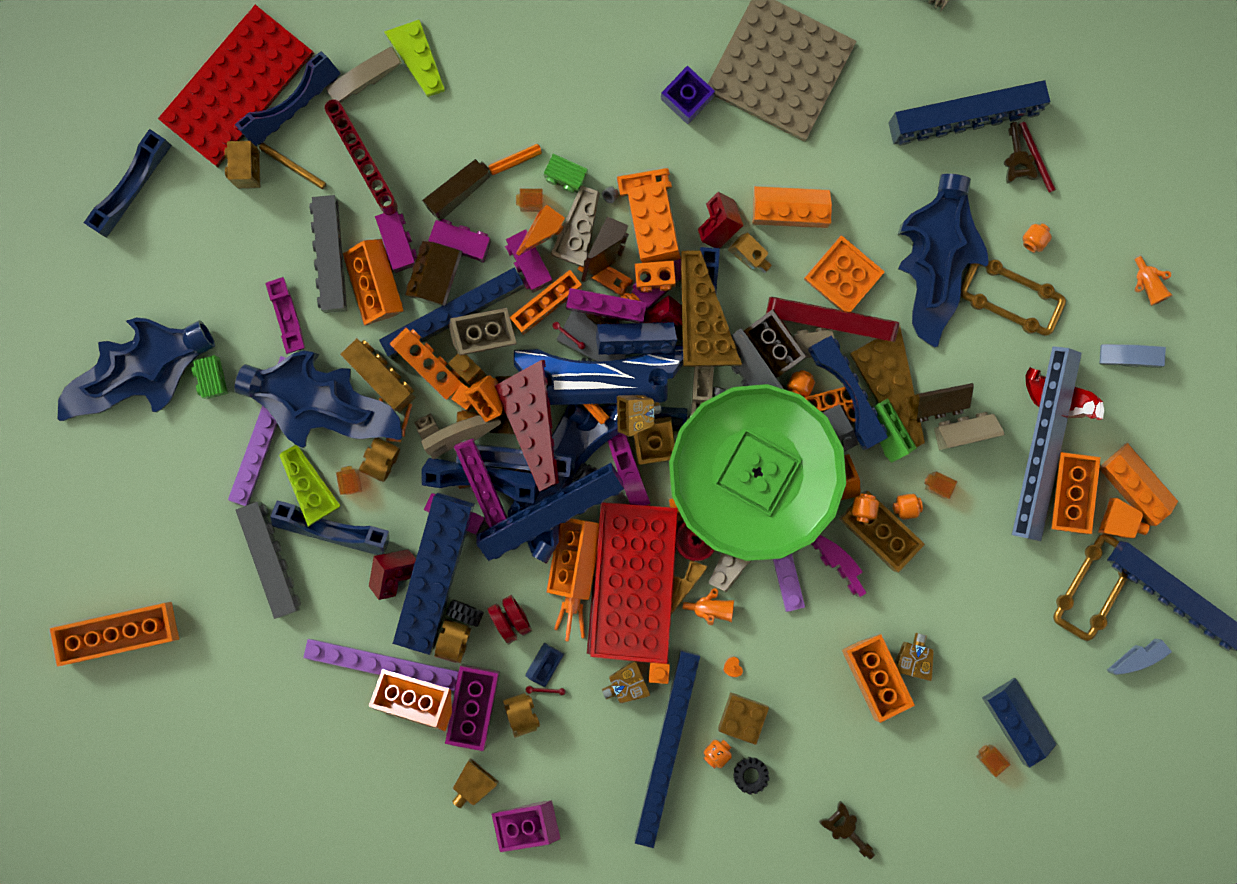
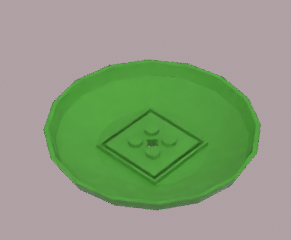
[669,384,846,561]

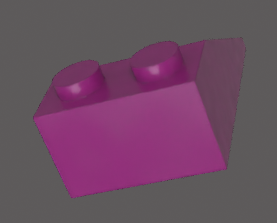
[492,800,561,852]

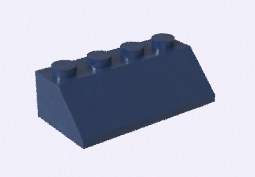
[982,678,1057,768]

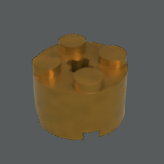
[359,438,400,482]
[434,619,472,663]
[503,693,540,738]

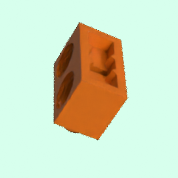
[635,261,675,292]

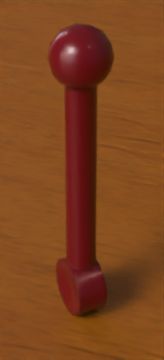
[552,322,586,349]
[525,686,566,696]

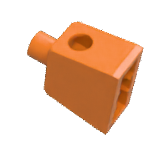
[464,375,503,422]
[1098,498,1150,539]

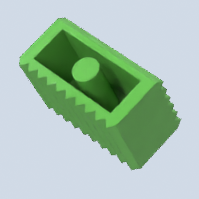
[544,153,588,193]
[191,355,228,399]

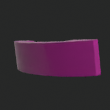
[265,277,305,354]

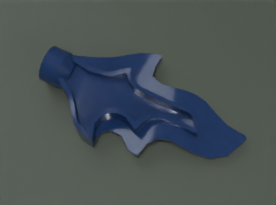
[898,174,988,348]
[57,317,215,421]
[235,350,403,448]

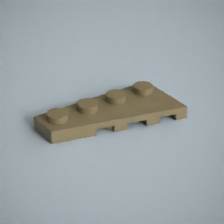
[551,185,600,268]
[708,553,752,592]

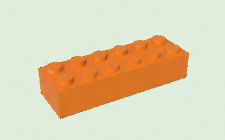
[50,602,179,667]

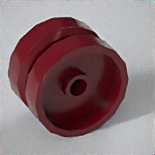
[676,522,715,561]
[487,594,532,645]

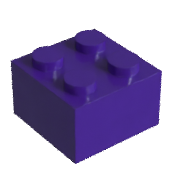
[661,65,715,124]

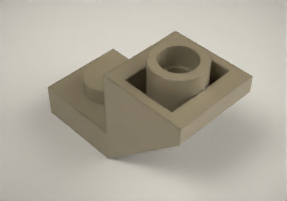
[414,413,450,459]

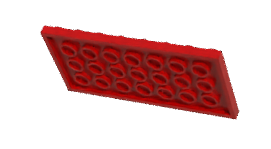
[158,4,314,167]
[590,502,678,664]

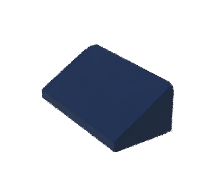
[654,406,687,431]
[525,643,564,687]

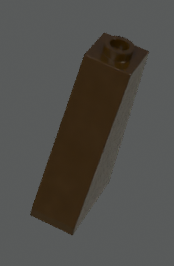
[422,159,490,221]

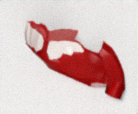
[1025,367,1105,420]

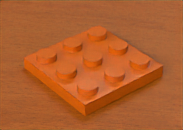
[804,235,885,312]

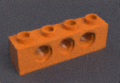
[510,270,582,335]
[390,328,462,400]

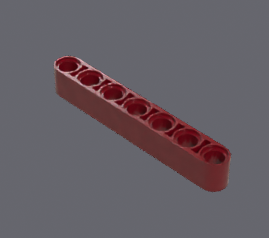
[325,99,398,215]
[766,297,900,342]

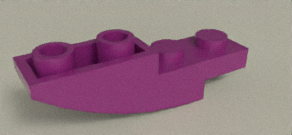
[608,433,651,505]
[811,535,866,597]

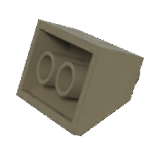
[449,308,516,356]
[934,412,1005,450]

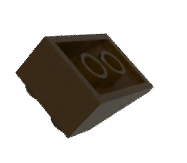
[581,217,629,282]

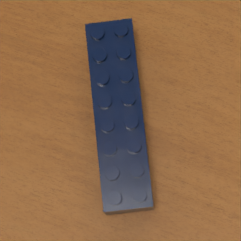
[888,80,1051,145]
[392,493,475,655]

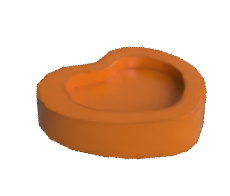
[723,656,743,677]

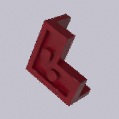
[698,191,744,248]
[643,295,683,340]
[369,549,416,600]

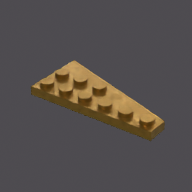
[681,250,742,367]
[850,325,925,447]

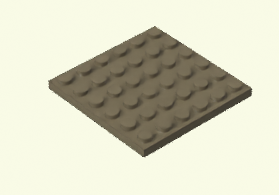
[708,0,857,142]

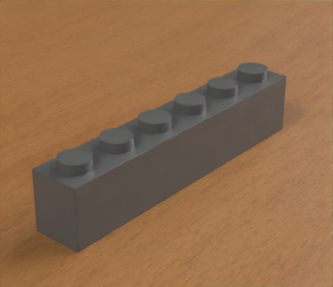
[309,195,347,313]
[235,502,301,619]

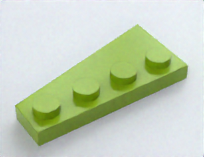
[384,19,445,97]
[279,445,340,527]

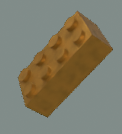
[340,338,416,413]
[839,491,925,573]

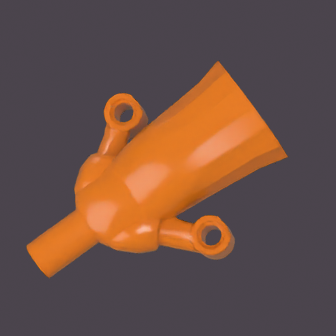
[1134,256,1172,306]
[683,588,734,625]

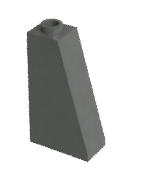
[557,311,626,361]

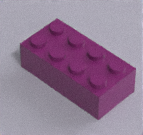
[445,664,500,751]

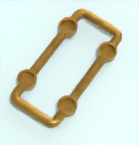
[960,259,1066,336]
[1053,534,1128,641]

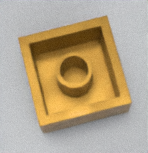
[225,141,260,189]
[634,417,675,465]
[718,692,769,745]

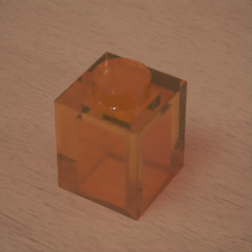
[516,189,543,212]
[336,466,362,495]
[924,471,957,499]
[976,744,1010,777]

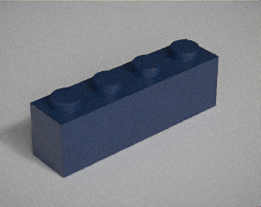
[596,322,677,355]

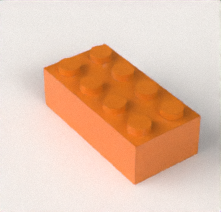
[627,181,681,263]

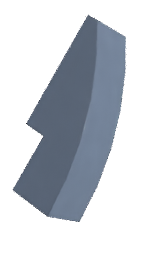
[1099,344,1166,368]
[1107,639,1172,675]

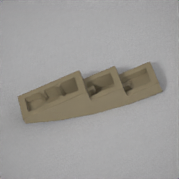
[326,47,402,103]
[691,366,714,415]
[421,415,501,455]

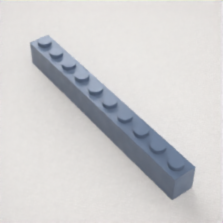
[1012,347,1082,541]

